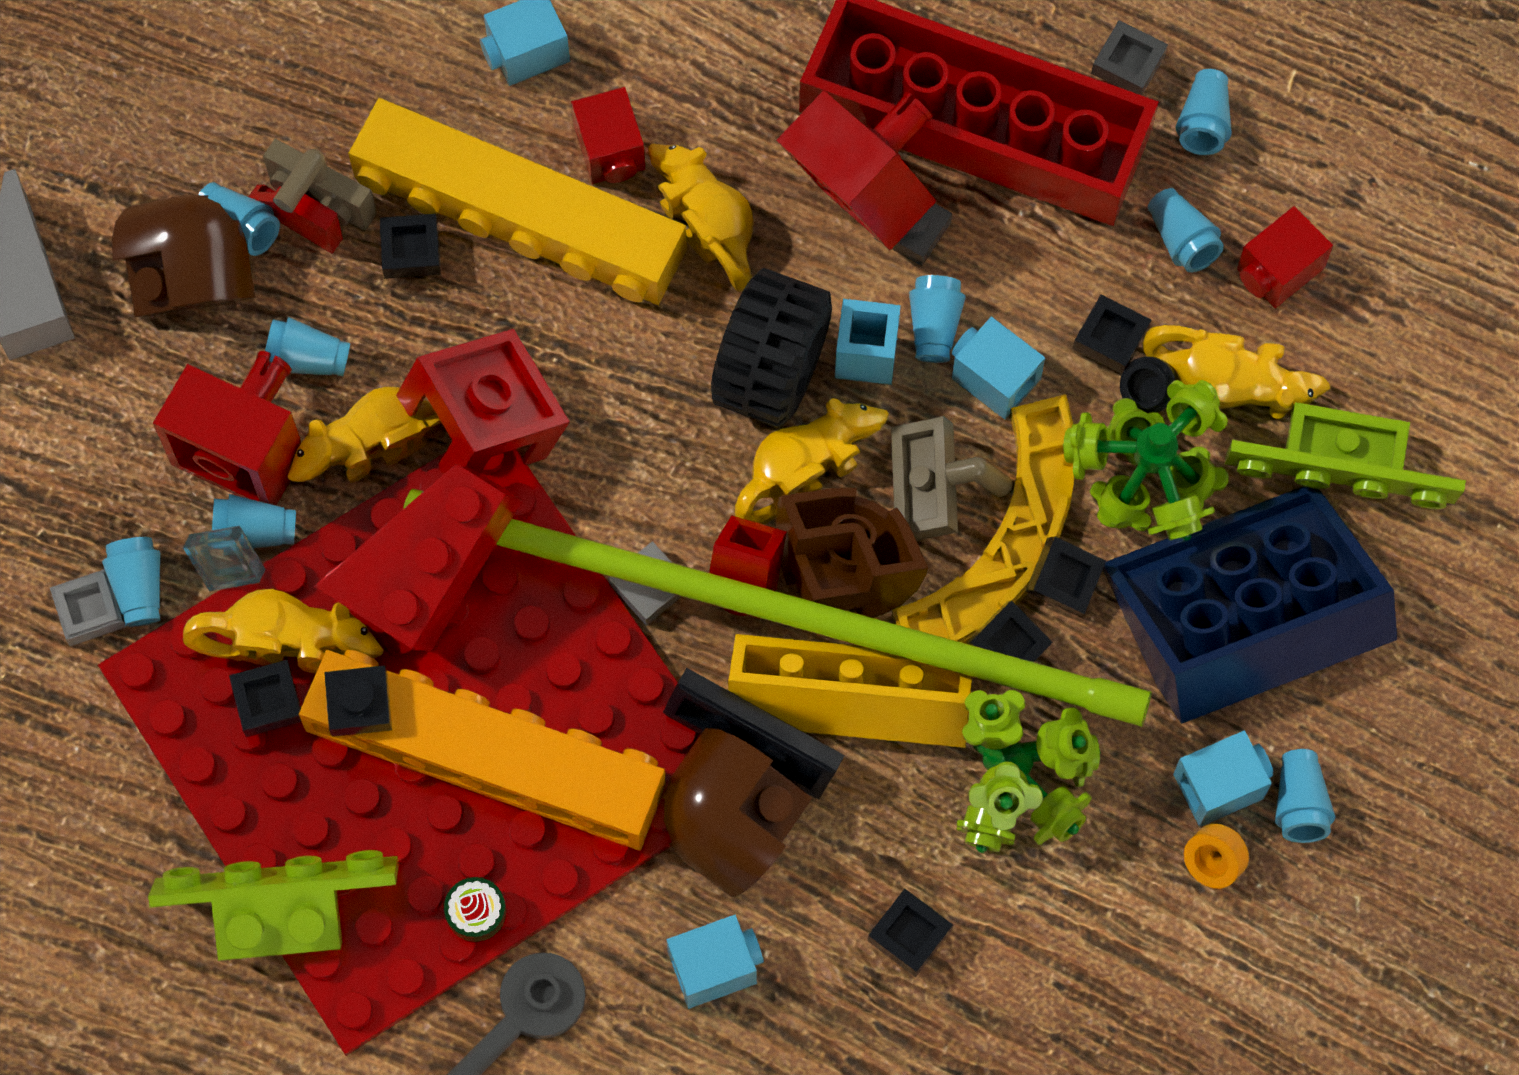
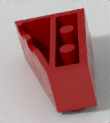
[314,464,523,652]

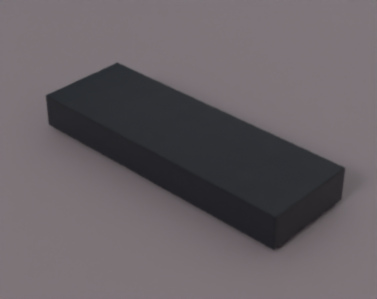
[663,668,845,799]

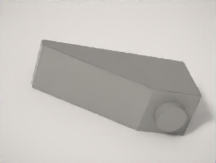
[0,169,75,361]

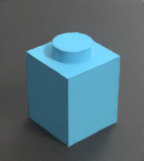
[480,0,570,86]
[835,299,901,385]
[952,316,1045,420]
[1173,730,1273,827]
[666,914,764,1009]

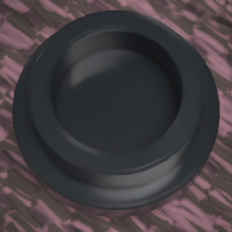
[1120,357,1177,413]

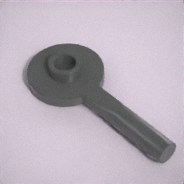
[447,953,586,1075]

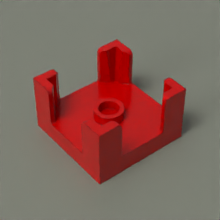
[396,329,570,474]

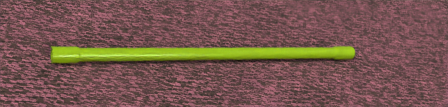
[403,489,1152,727]

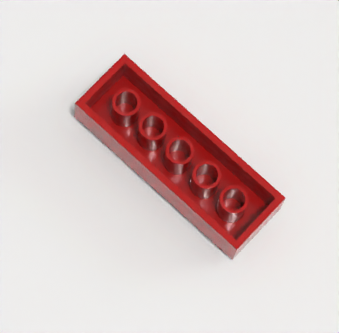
[799,0,1159,226]

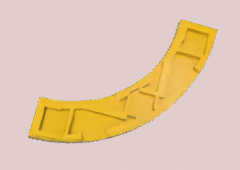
[891,394,1074,644]

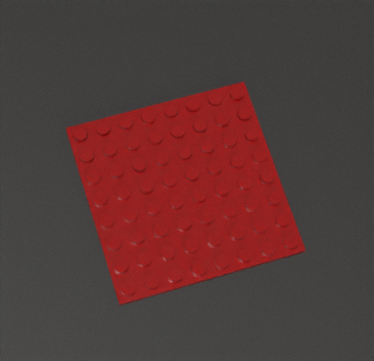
[98,449,700,1056]

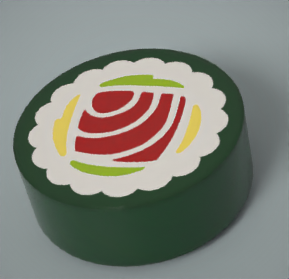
[444,877,506,942]

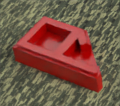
[248,184,343,254]

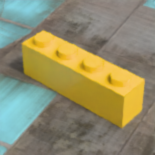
[728,634,972,748]

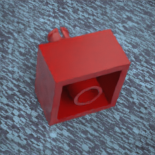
[776,90,937,250]
[153,351,301,506]

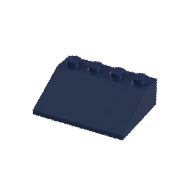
[1103,486,1397,724]

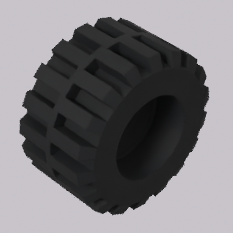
[711,268,832,428]

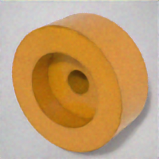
[1184,824,1249,889]

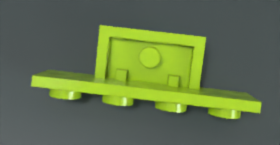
[1224,402,1466,509]
[148,850,399,961]

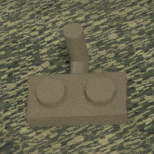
[263,138,377,231]
[891,416,1012,541]

